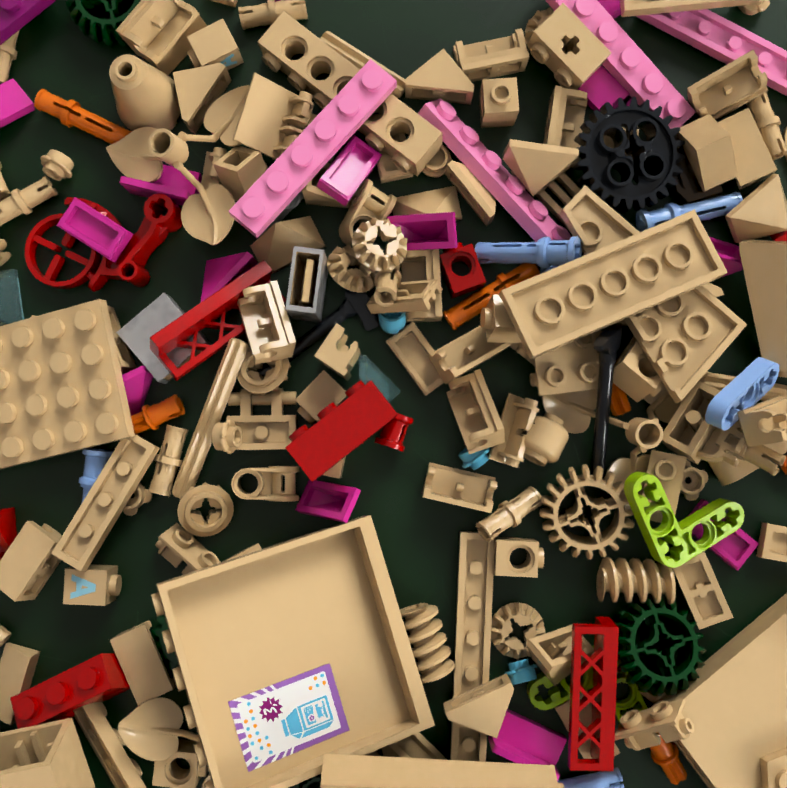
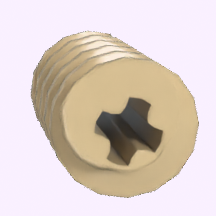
[596,557,676,605]
[400,603,455,683]

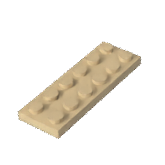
[499,209,728,360]

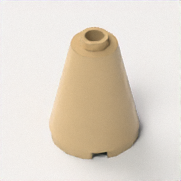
[109,54,180,131]

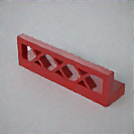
[150,260,286,381]
[568,617,619,771]

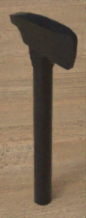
[256,289,380,379]
[591,323,622,478]

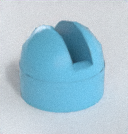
[378,312,406,335]

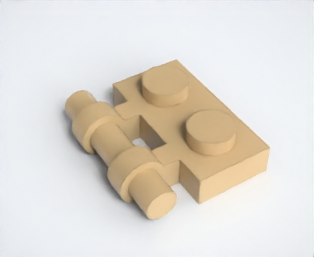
[227,388,297,450]

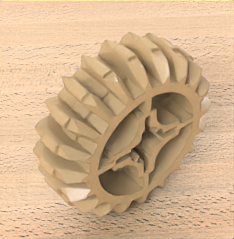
[539,464,635,560]

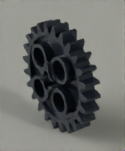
[573,97,686,213]

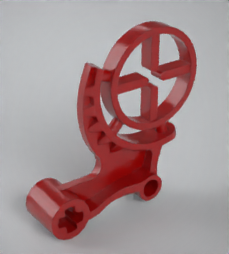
[25,193,183,292]

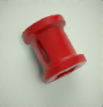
[374,413,414,452]

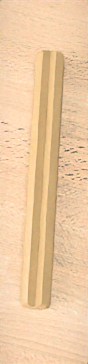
[171,338,249,499]

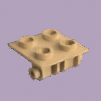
[233,73,314,160]
[530,331,600,396]

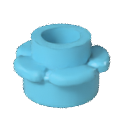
[458,448,491,470]
[504,658,538,685]

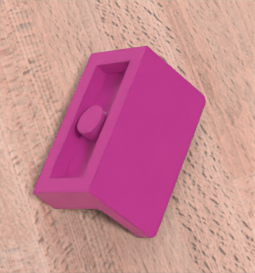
[119,164,202,206]
[488,709,567,782]

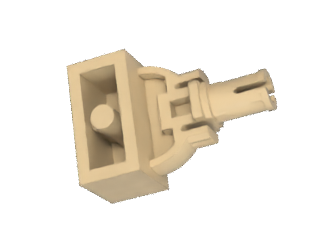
[661,381,786,476]

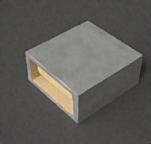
[285,246,328,322]
[116,292,212,384]

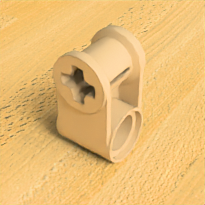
[339,179,397,247]
[231,466,300,502]

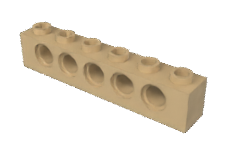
[257,11,443,176]

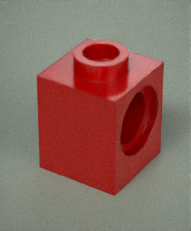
[439,242,486,299]

